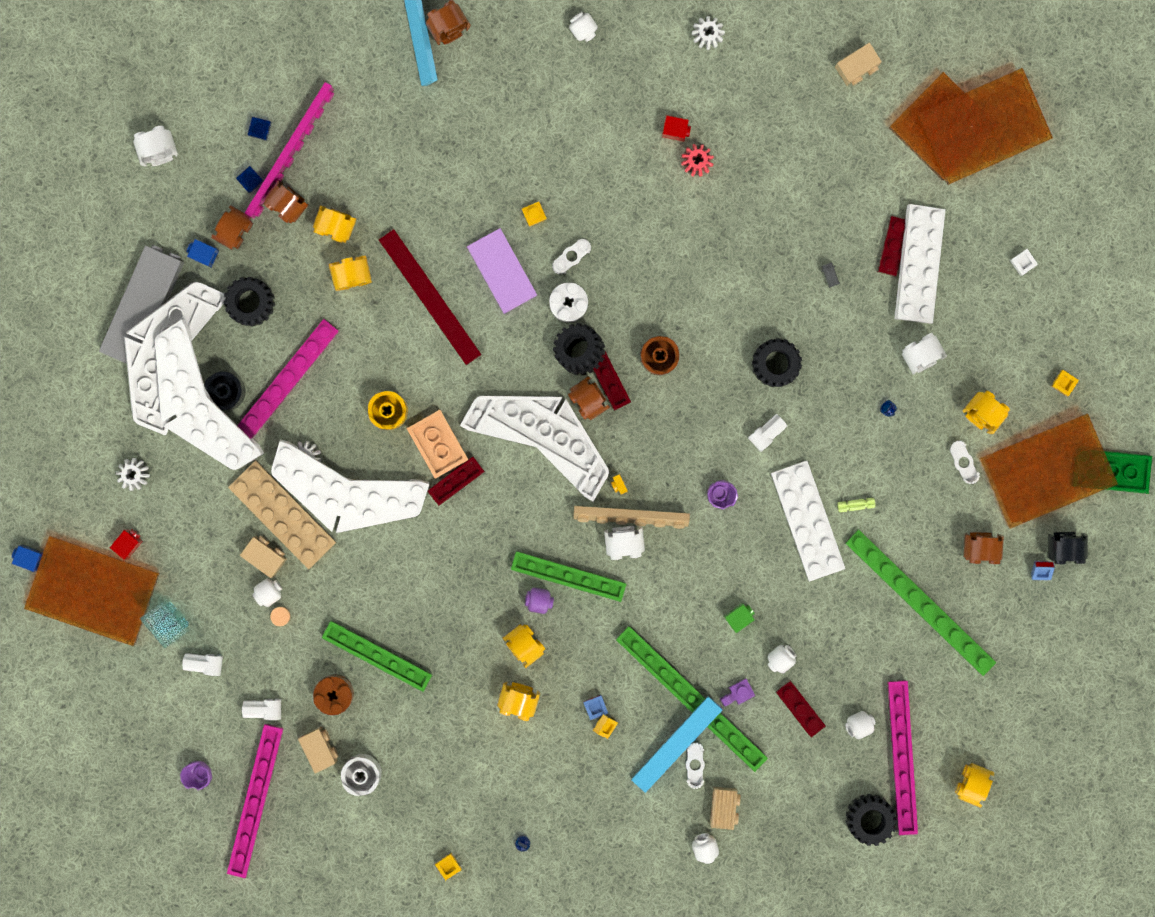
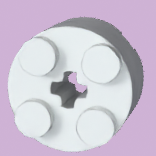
[133,126,178,166]
[549,283,588,323]
[902,333,947,375]
[604,526,645,560]
[341,754,382,796]

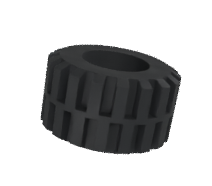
[223,277,275,327]
[553,323,605,376]
[752,338,802,387]
[846,794,897,846]

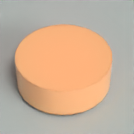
[270,607,291,626]

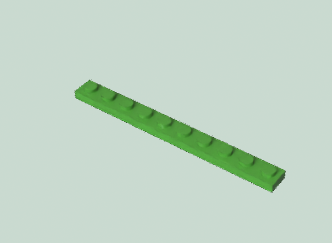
[845,530,996,676]
[616,626,768,772]

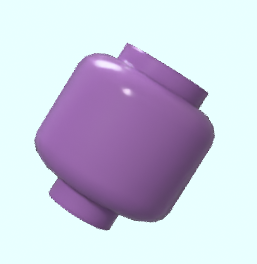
[525,588,554,614]

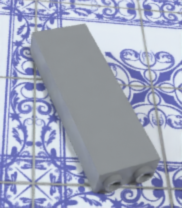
[99,245,184,364]

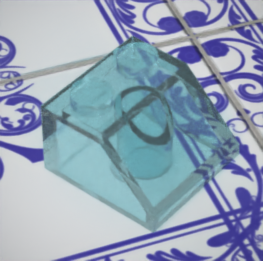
[140,601,190,648]

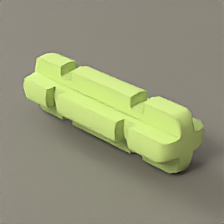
[837,498,876,512]

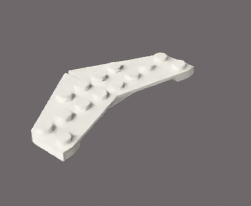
[124,282,226,435]
[155,319,264,470]
[460,396,609,501]
[271,439,429,533]

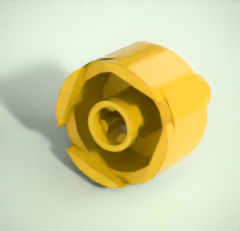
[313,205,357,243]
[328,256,372,291]
[963,390,1010,434]
[368,391,408,430]
[502,624,546,668]
[497,682,540,721]
[955,763,994,808]

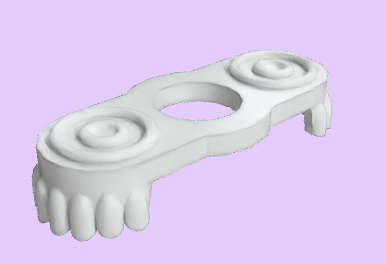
[552,239,591,275]
[950,441,980,484]
[685,742,705,789]

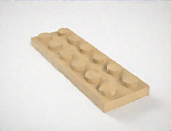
[228,461,337,569]

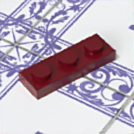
[877,216,905,277]
[593,351,631,411]
[427,456,485,506]
[776,680,826,738]

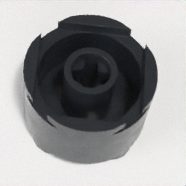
[204,371,246,411]
[1048,532,1088,565]

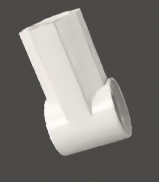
[748,414,787,452]
[182,653,223,676]
[242,699,281,720]

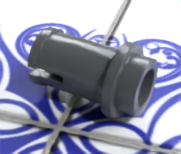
[821,262,840,288]

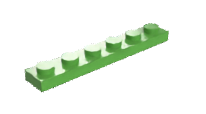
[511,551,626,602]
[322,620,433,692]

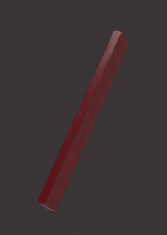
[379,229,482,366]

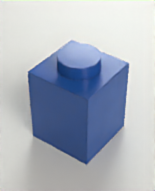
[187,239,219,268]
[12,545,45,572]

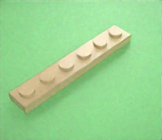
[574,506,690,529]

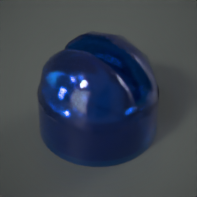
[880,400,897,417]
[515,836,530,852]

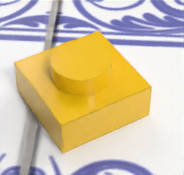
[522,201,547,227]
[1051,370,1079,397]
[611,474,628,494]
[593,714,618,739]
[435,853,462,881]

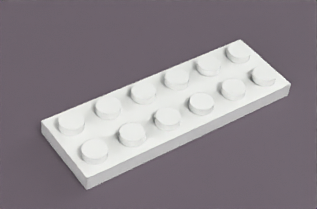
[894,204,946,324]
[770,460,845,582]

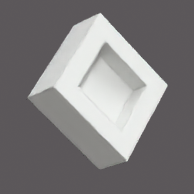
[1010,249,1038,276]

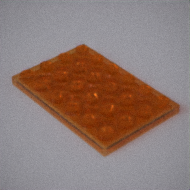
[917,68,1053,185]
[979,413,1118,529]
[24,536,160,646]

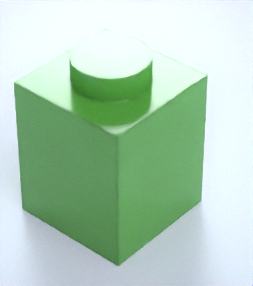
[724,603,755,633]

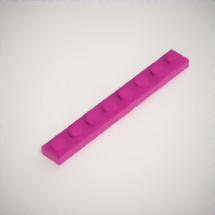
[245,82,334,219]
[237,319,339,439]
[887,680,918,835]
[227,724,284,878]

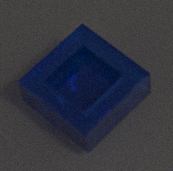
[247,117,272,141]
[236,166,263,194]

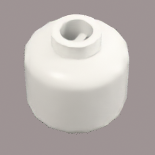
[569,12,598,42]
[252,578,282,607]
[768,645,796,673]
[845,711,875,739]
[692,833,719,864]

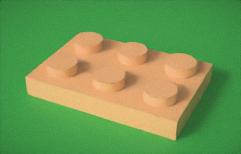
[407,410,469,479]

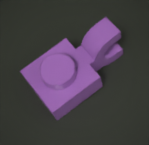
[720,678,755,706]

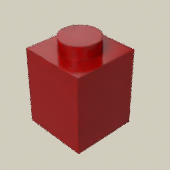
[662,115,691,142]
[109,529,143,560]

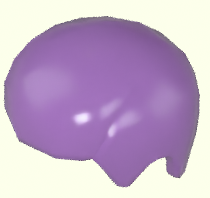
[707,480,738,509]
[180,761,212,790]

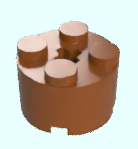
[426,0,471,45]
[263,180,309,223]
[211,205,254,250]
[640,336,679,376]
[568,376,610,420]
[963,532,1004,564]
[313,674,354,715]

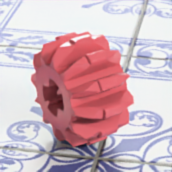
[681,144,714,177]

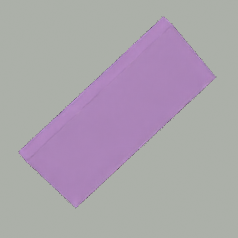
[467,228,537,314]

